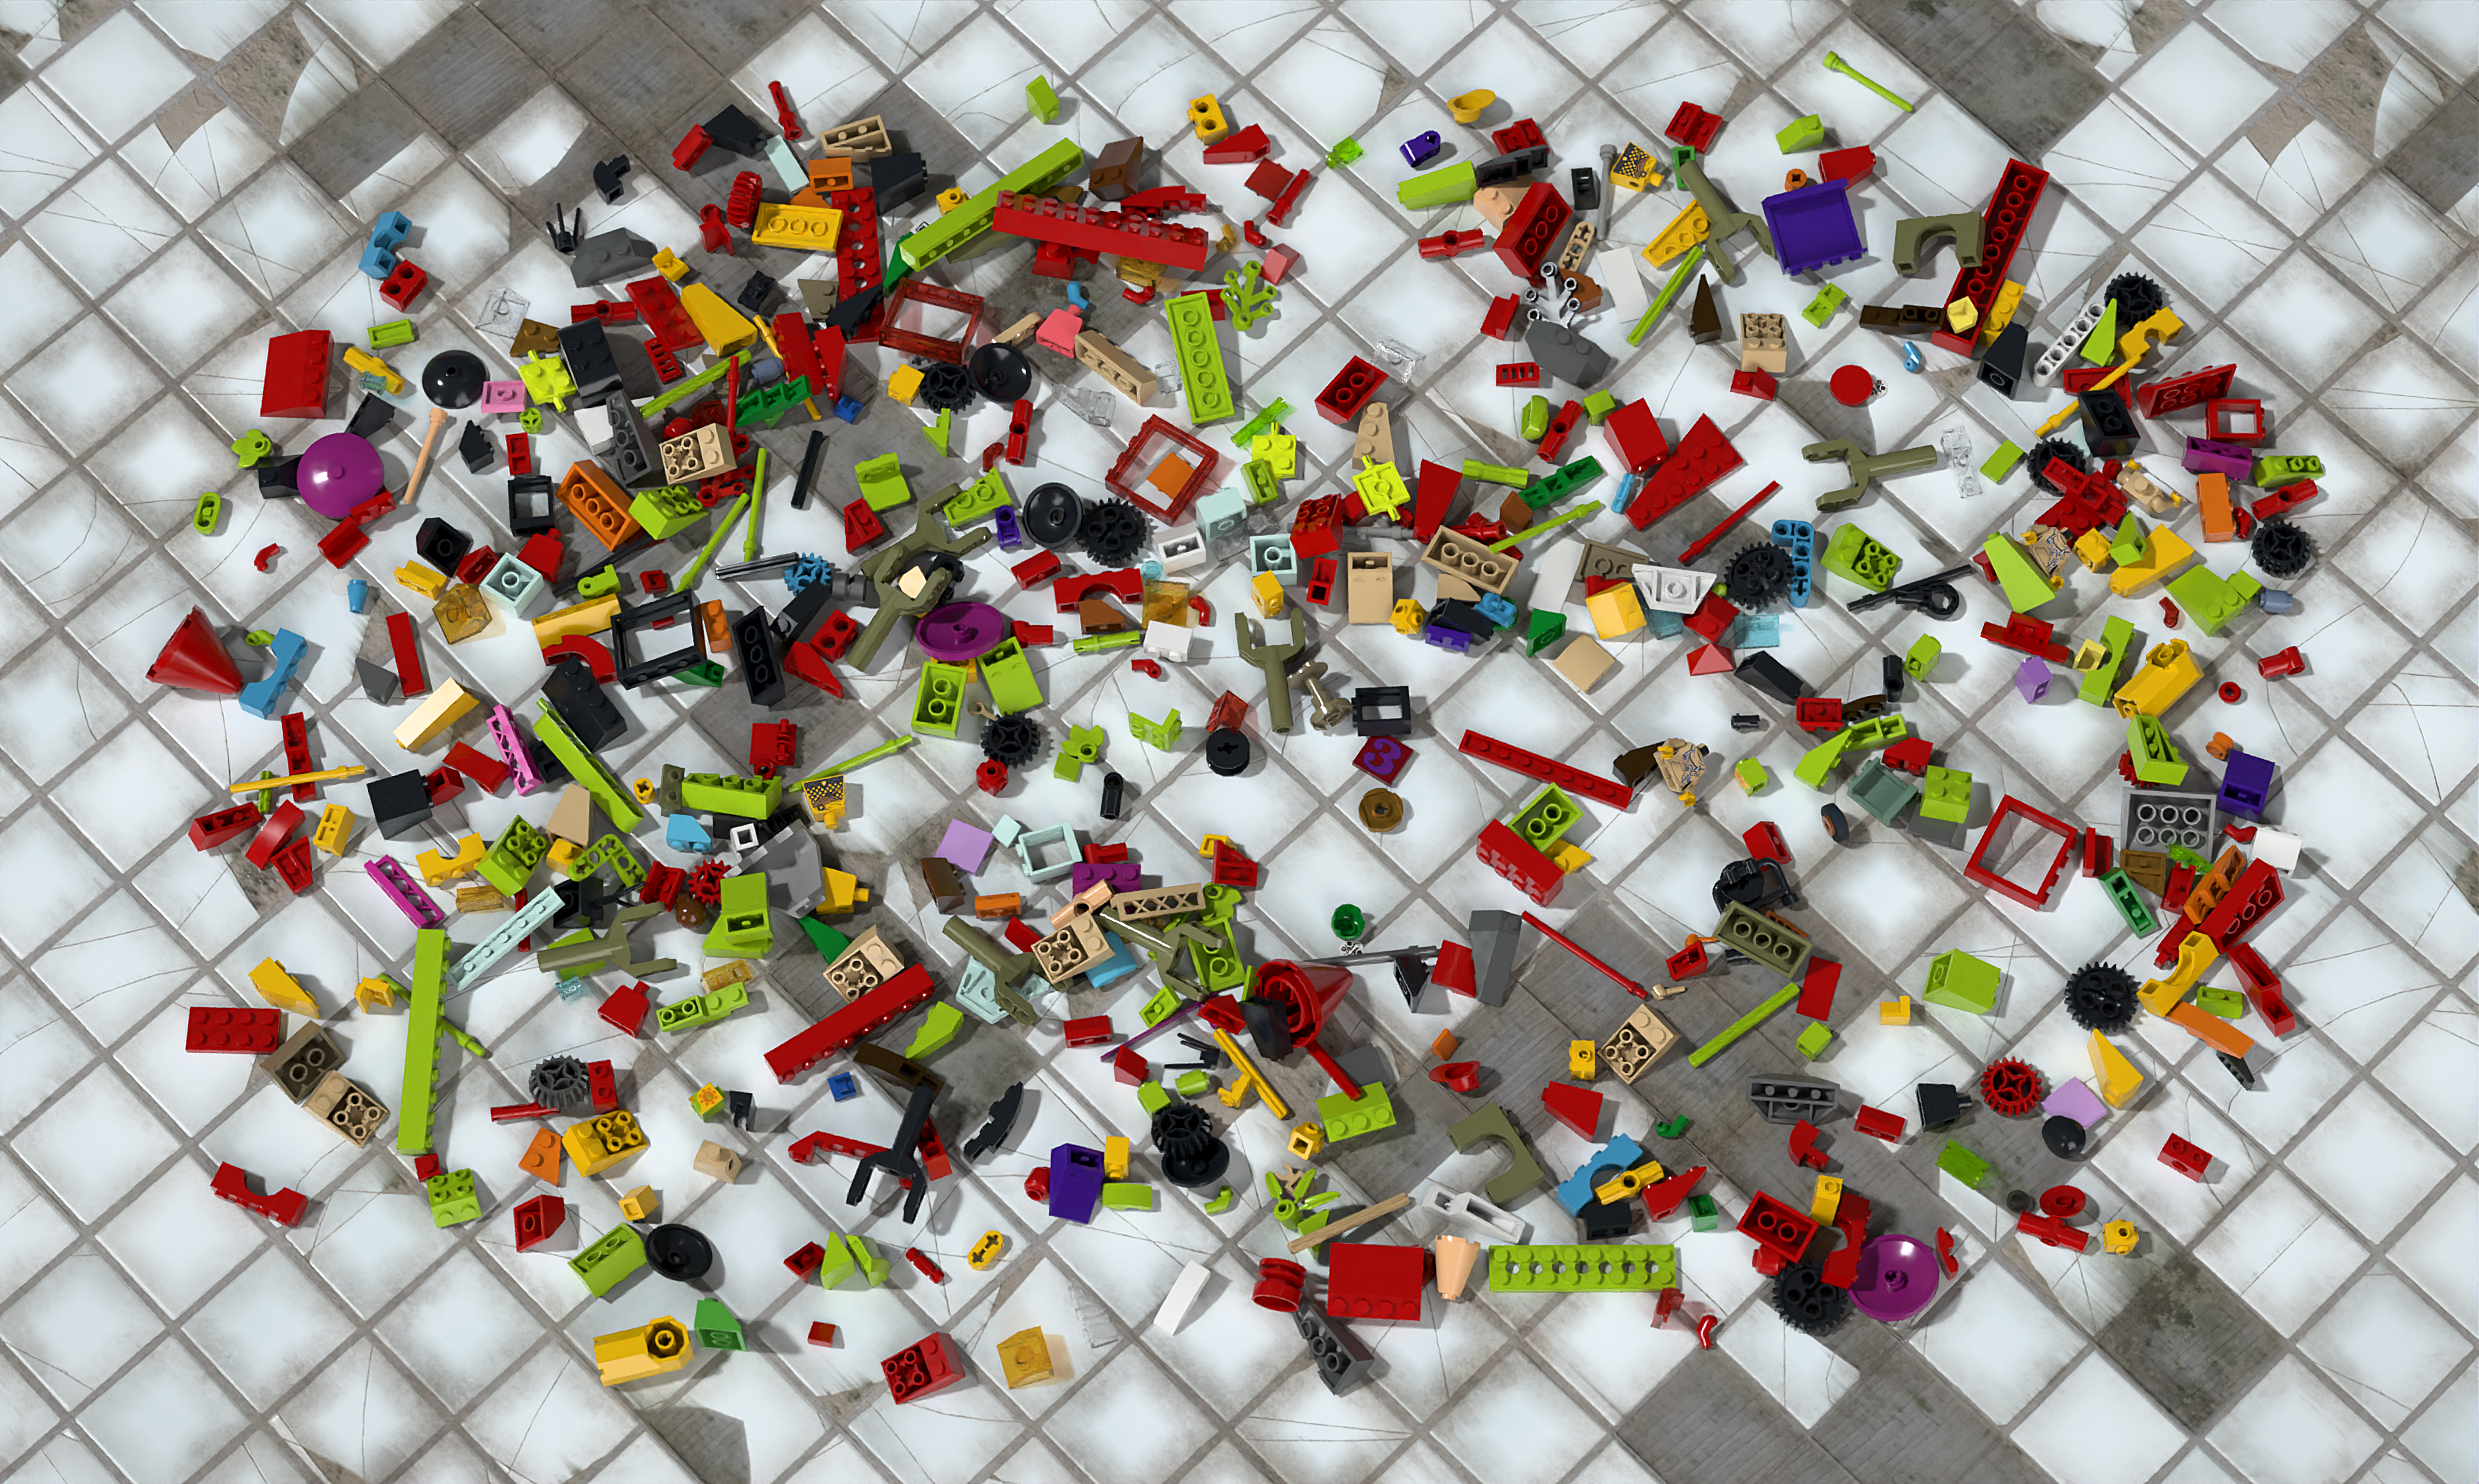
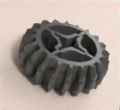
[529,1054,591,1111]

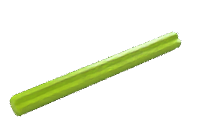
[1626,246,1703,347]
[638,349,752,419]
[1688,982,1799,1068]

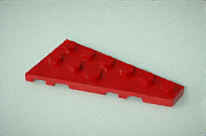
[1625,413,1743,532]

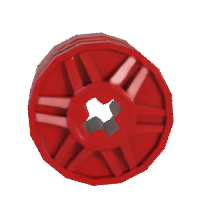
[1252,1258,1307,1312]

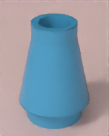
[347,580,369,613]

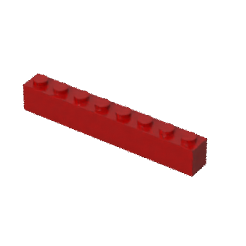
[763,963,935,1084]

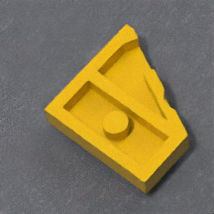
[1541,838,1592,877]

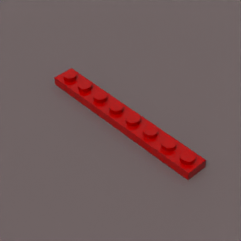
[1458,729,1634,812]

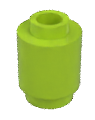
[1175,1068,1210,1097]

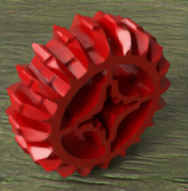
[726,171,763,229]
[1980,1056,2043,1118]

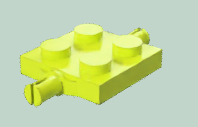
[518,349,576,413]
[1252,422,1297,490]
[1352,455,1410,521]

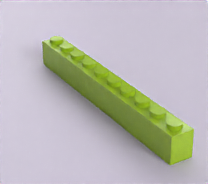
[899,137,1085,272]
[397,929,452,1155]

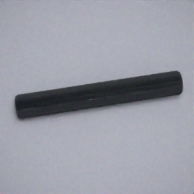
[791,430,824,510]
[715,552,800,580]

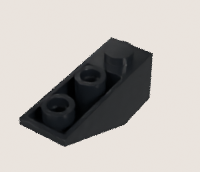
[825,283,885,342]

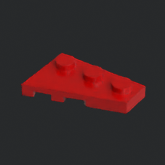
[2062,366,2132,410]

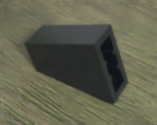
[702,104,768,157]
[1424,597,1495,646]
[1733,650,1804,703]
[1237,995,1293,1061]

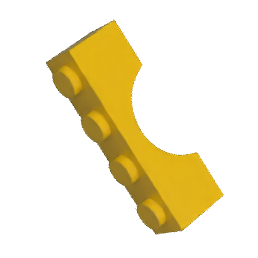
[2136,931,2219,1017]

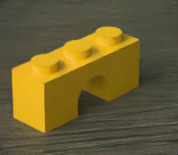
[1978,279,2026,347]
[2115,306,2184,366]
[415,832,486,887]

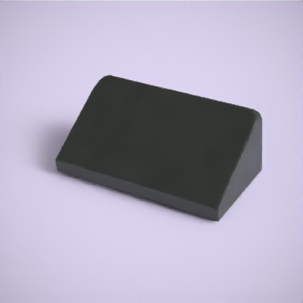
[713,815,760,840]

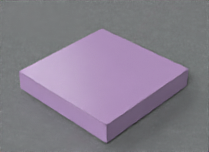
[934,818,994,876]

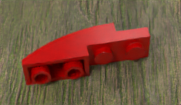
[1120,185,1207,219]

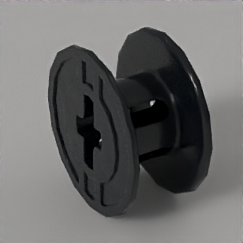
[1206,728,1250,777]
[1720,860,1765,906]

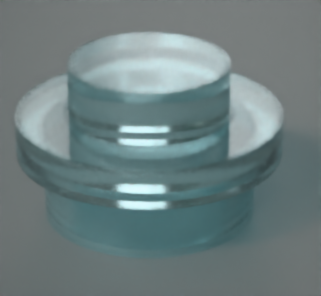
[1141,560,1163,582]

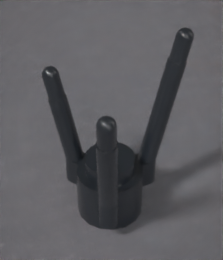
[546,203,581,253]
[1164,1033,1221,1070]

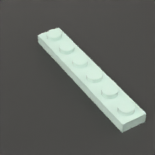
[446,886,565,991]

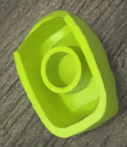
[1521,395,1550,440]

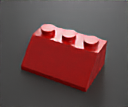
[1314,355,1389,425]
[1735,1190,1819,1264]

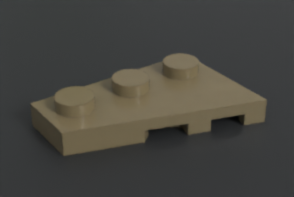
[1574,539,1650,581]

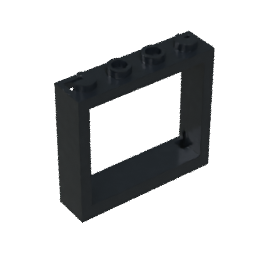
[610,588,708,691]

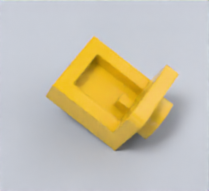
[652,246,689,283]

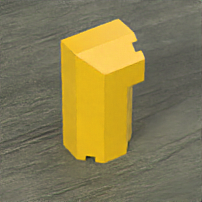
[2112,638,2205,724]
[593,1315,694,1387]

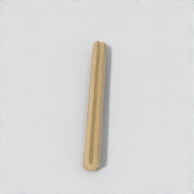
[1287,1193,1409,1254]

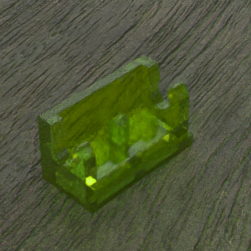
[1935,1139,1989,1191]

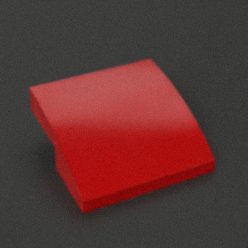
[1664,101,1723,154]
[1491,118,1550,156]
[1431,939,1476,998]

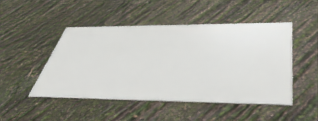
[1596,246,1650,323]
[1525,534,1585,613]

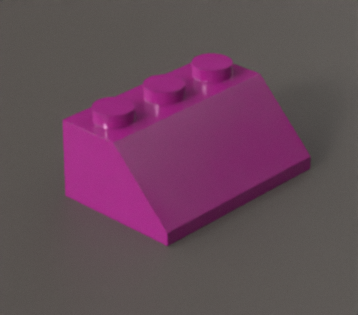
[2181,435,2252,481]
[1073,863,1142,916]

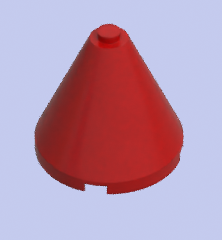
[145,604,245,695]
[1254,958,1353,1048]

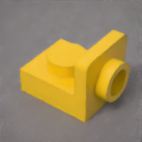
[1198,833,1237,859]
[1217,1074,1251,1108]

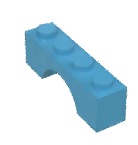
[238,628,308,720]
[1556,1133,1643,1218]

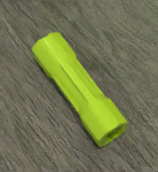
[1462,458,1529,489]

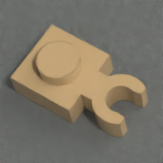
[1275,1163,1317,1204]

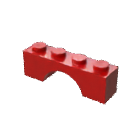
[1053,567,1144,614]
[210,1162,309,1227]
[1821,1192,1871,1289]

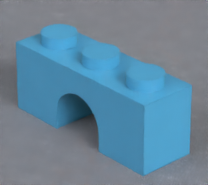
[358,211,412,279]

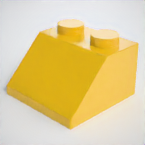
[1584,582,1647,640]

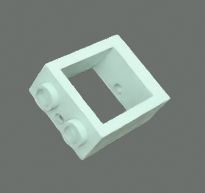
[1015,821,1083,884]

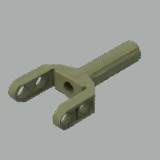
[1677,160,1777,285]
[1801,438,1937,511]
[860,483,993,583]
[845,542,951,672]
[1235,607,1306,734]
[537,902,678,978]
[1098,905,1228,1002]
[942,915,1073,1026]

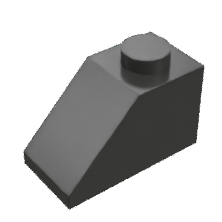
[355,657,399,704]

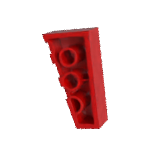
[2198,858,2285,955]

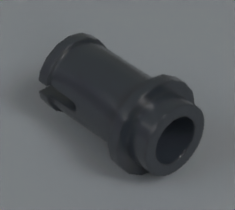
[1731,713,1760,731]
[1725,949,1753,964]

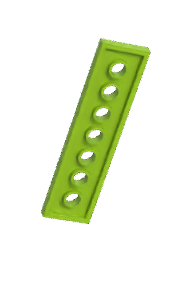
[1488,1244,1676,1293]

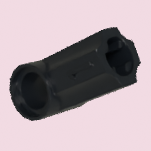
[1882,655,1904,703]
[1100,772,1124,820]

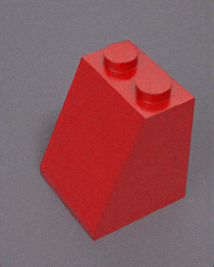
[1603,398,1669,475]

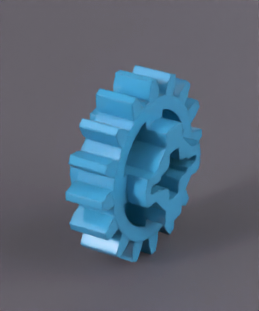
[784,552,832,597]

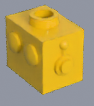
[888,363,925,407]
[2072,528,2112,573]
[1569,1040,1595,1080]

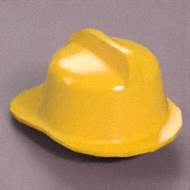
[1446,89,1496,124]

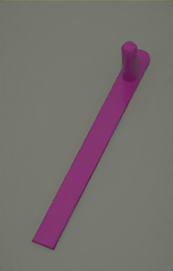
[1100,992,1219,1062]

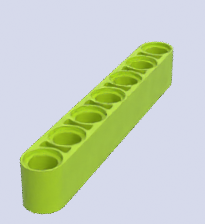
[533,709,644,834]

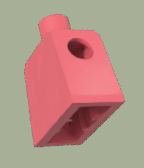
[1036,304,1084,359]

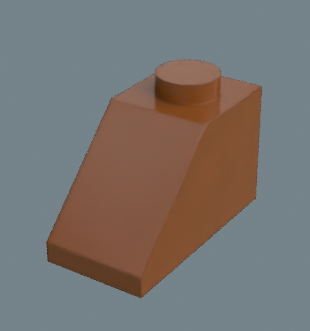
[1559,268,1603,314]
[1499,490,1534,535]
[1078,598,1126,635]

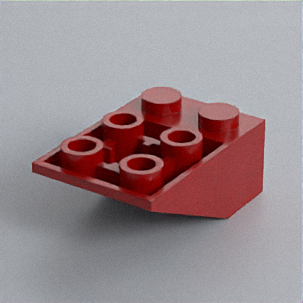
[812,325,848,405]
[1289,493,1343,560]
[880,1332,966,1405]

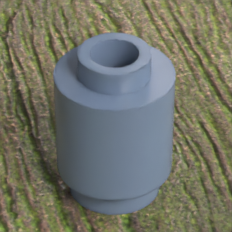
[750,357,784,384]
[2259,589,2292,613]

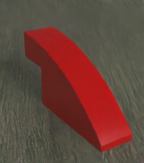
[2226,942,2295,1037]

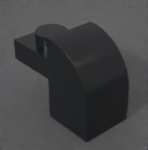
[593,154,631,205]

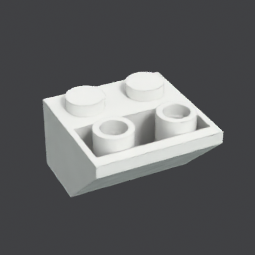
[1151,522,1206,574]
[2246,827,2303,878]

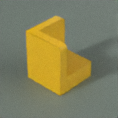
[1880,996,1910,1025]
[618,1185,658,1221]

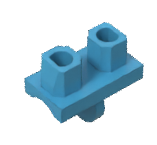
[1474,592,1517,628]

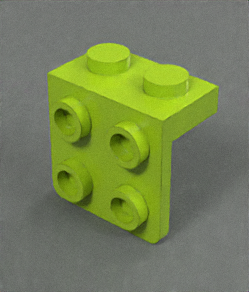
[854,452,911,513]
[1128,708,1183,751]
[426,1168,482,1228]

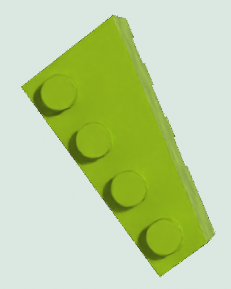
[682,773,782,820]

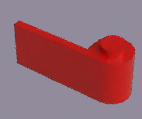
[442,741,510,795]

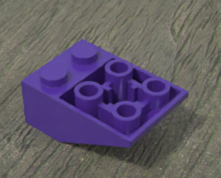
[2215,749,2275,822]
[1049,1143,1104,1225]

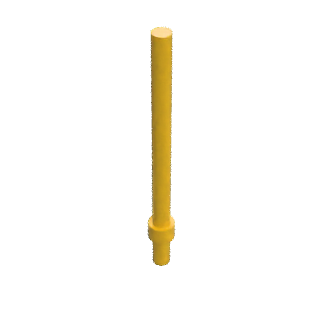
[753,315,822,421]
[2035,354,2142,438]
[230,765,365,794]

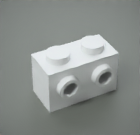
[1144,620,1193,662]

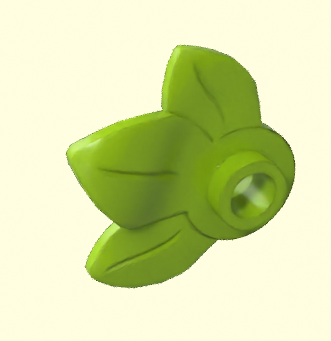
[231,429,272,468]
[1061,724,1104,763]
[1199,882,1242,922]

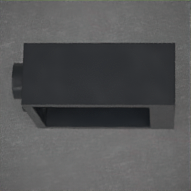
[507,475,556,537]
[1351,686,1411,737]

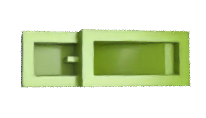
[1835,713,1910,752]

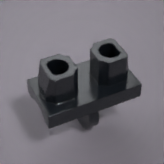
[737,270,776,312]

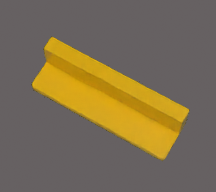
[530,592,621,649]

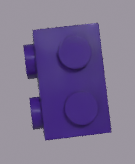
[1425,603,1471,653]

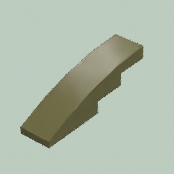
[945,225,1024,264]

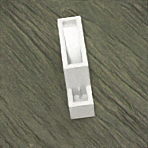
[1421,1185,1526,1244]

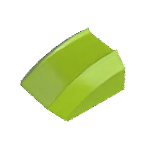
[845,1234,891,1288]

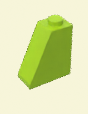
[702,913,774,959]

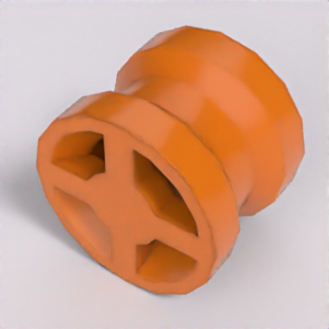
[1784,168,1807,192]
[2205,732,2234,760]

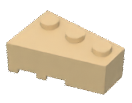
[819,115,893,163]
[1352,400,1395,471]

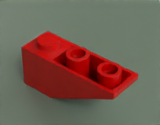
[1203,123,1270,165]
[1641,1165,1707,1222]

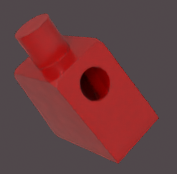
[1032,240,1076,281]
[516,528,565,583]
[597,981,651,1039]

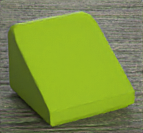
[1054,752,1081,782]

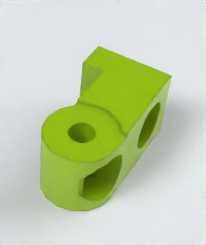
[578,564,622,601]

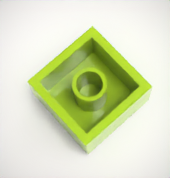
[1920,765,1972,824]

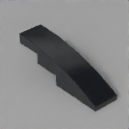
[1476,145,1548,188]

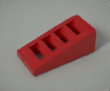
[643,337,682,384]
[1496,362,1540,388]

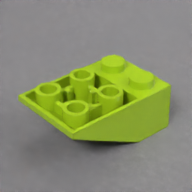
[628,483,708,540]
[1820,522,1901,593]
[975,636,1043,717]
[475,814,550,898]
[720,872,774,945]

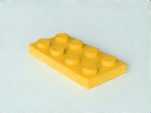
[752,203,844,252]

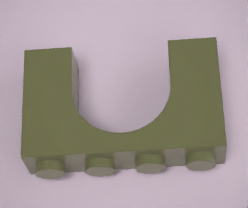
[1893,211,1986,275]
[1447,1101,1545,1208]

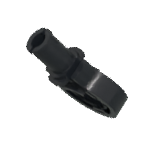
[1895,582,1959,620]

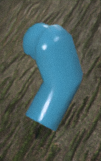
[1903,341,1921,372]

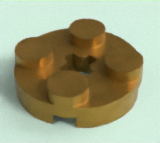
[1359,788,1403,833]

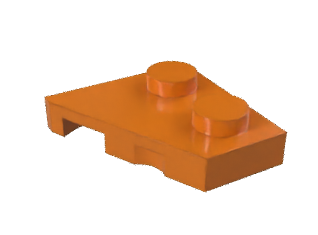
[518,1127,562,1187]

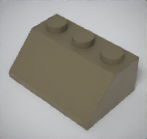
[259,1020,347,1104]

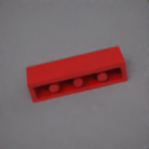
[771,312,825,396]

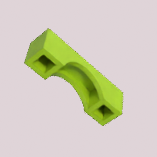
[2077,615,2136,707]

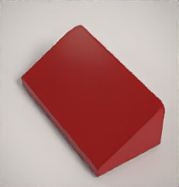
[1004,916,1042,953]

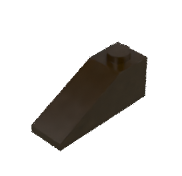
[1688,274,1722,345]
[1612,738,1678,789]

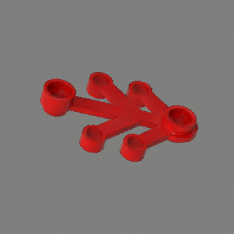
[697,434,756,507]

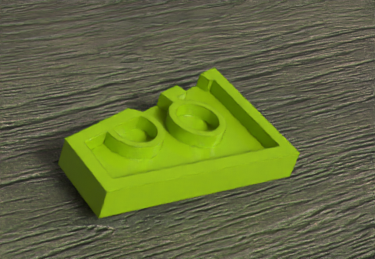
[943,466,1012,529]

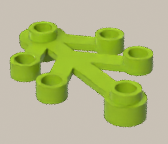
[1220,260,1277,331]

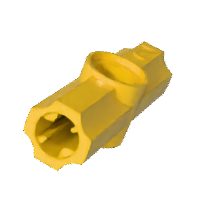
[343,346,405,396]
[1594,1160,1665,1205]

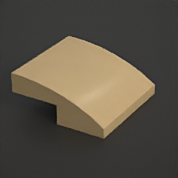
[1552,632,1616,693]

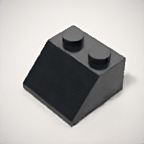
[553,875,604,929]

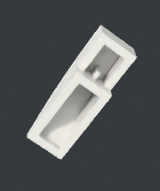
[1153,1259,1210,1336]

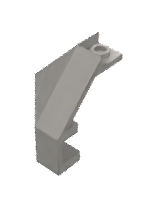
[723,819,826,919]

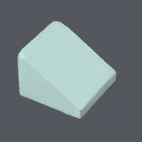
[991,814,1023,848]

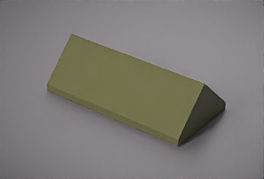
[1711,900,1813,979]

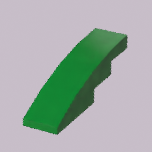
[735,374,813,428]
[1517,455,1604,512]

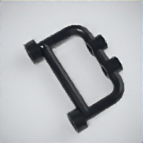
[1712,857,1800,915]

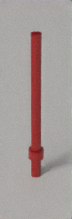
[723,356,740,482]
[1678,480,1779,564]

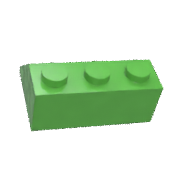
[694,1298,748,1352]

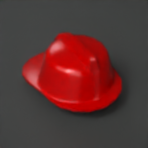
[1428,1060,1481,1092]

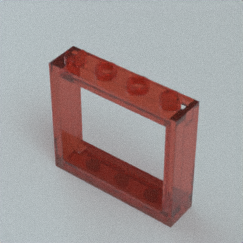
[879,278,985,365]
[1105,414,1219,527]

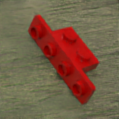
[1980,611,2070,664]

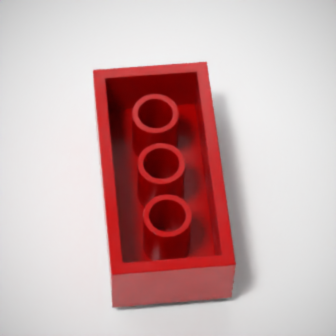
[1492,182,1573,277]
[1476,818,1565,908]

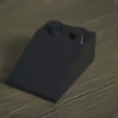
[2077,389,2141,457]

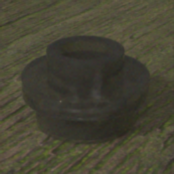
[2006,1190,2030,1213]

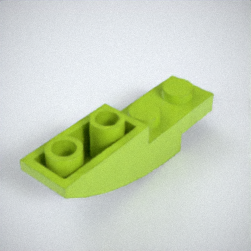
[656,981,751,1032]

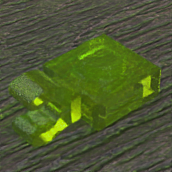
[1325,136,1363,169]

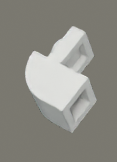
[730,823,759,864]

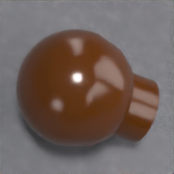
[675,893,706,929]

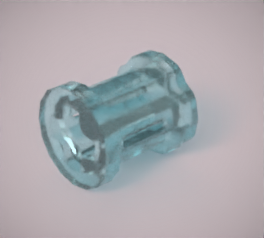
[360,370,387,395]
[555,974,584,1001]

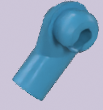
[1067,281,1090,311]

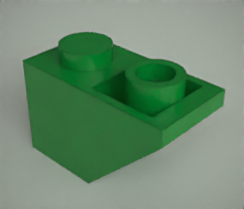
[671,659,724,688]

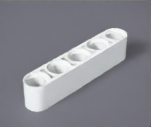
[2031,302,2106,387]

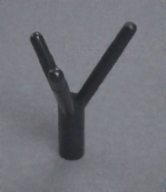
[596,881,645,908]

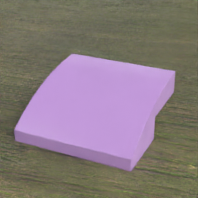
[2040,1077,2107,1130]

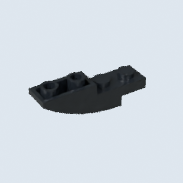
[963,1081,1024,1164]

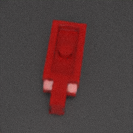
[2153,912,2201,970]

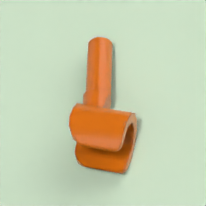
[1685,934,1717,948]

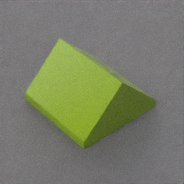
[820,1231,856,1290]

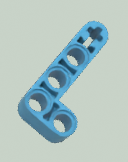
[1770,519,1814,608]

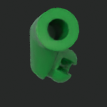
[1655,1114,1689,1138]

